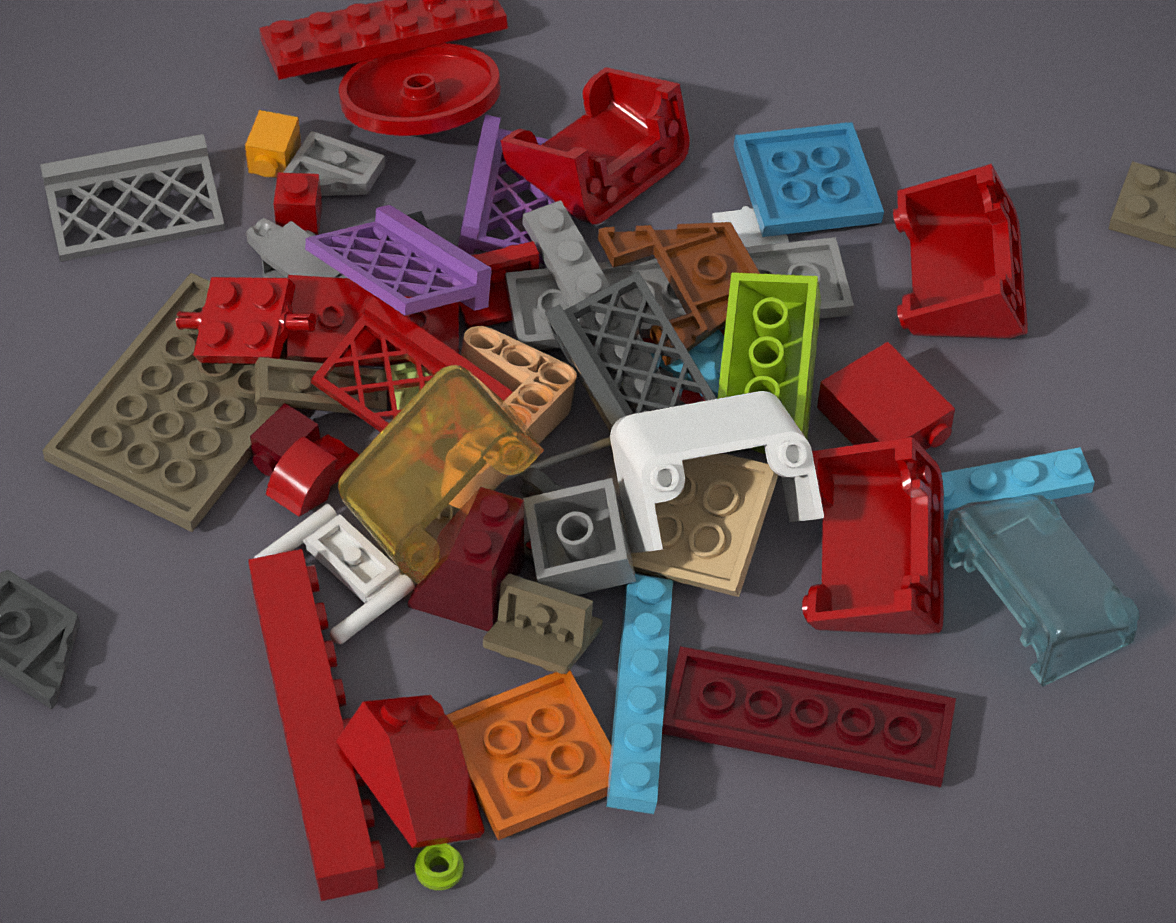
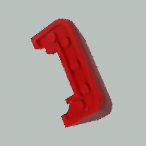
[500,67,690,225]
[893,164,1028,339]
[802,437,944,635]

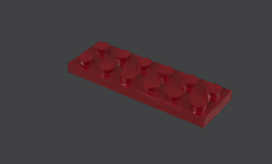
[662,646,956,788]

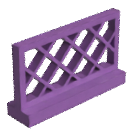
[457,114,555,264]
[305,205,491,315]

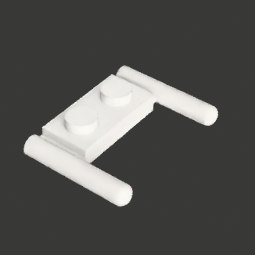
[254,504,415,644]

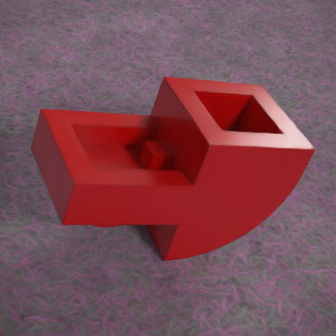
[265,434,361,517]

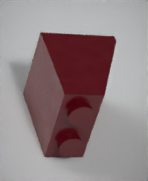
[407,487,525,632]

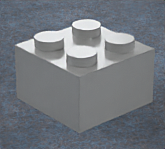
[523,478,636,595]

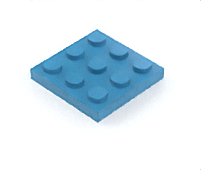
[733,122,884,237]

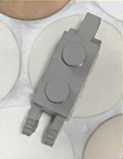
[246,218,347,278]

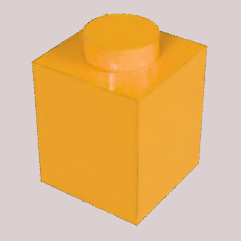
[245,110,301,178]

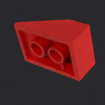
[336,695,485,848]

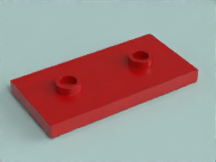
[285,275,459,366]

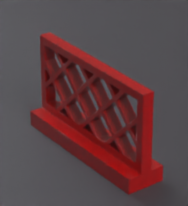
[311,295,513,475]

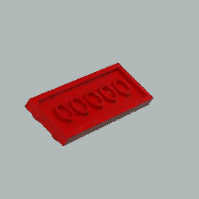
[259,0,508,80]

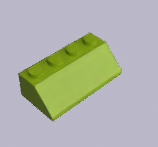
[717,272,821,454]

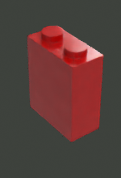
[817,342,955,450]

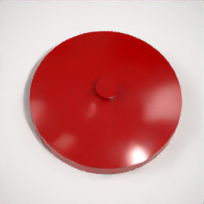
[339,43,501,136]

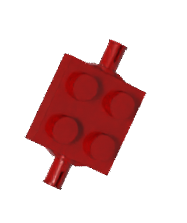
[176,277,316,364]

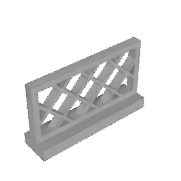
[40,134,225,262]

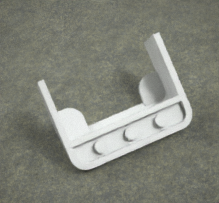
[610,391,824,553]

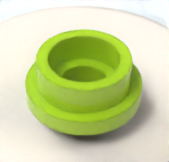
[415,843,464,890]

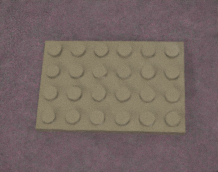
[42,273,323,532]

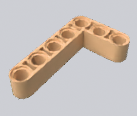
[443,326,577,509]

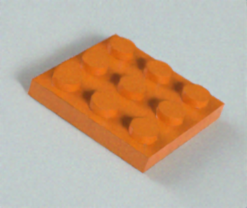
[446,670,611,840]

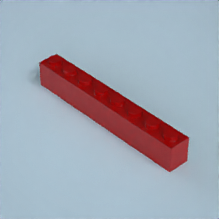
[248,549,385,901]

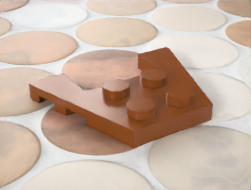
[598,222,760,366]

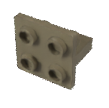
[483,574,603,674]

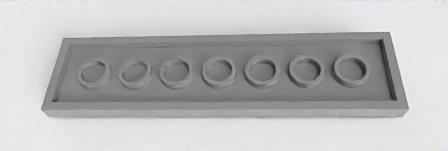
[505,237,854,350]

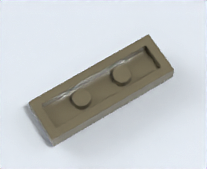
[255,357,387,414]

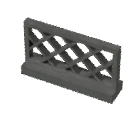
[545,271,717,433]

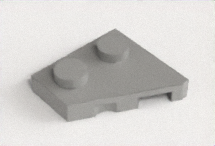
[275,131,385,196]

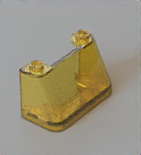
[338,365,544,584]

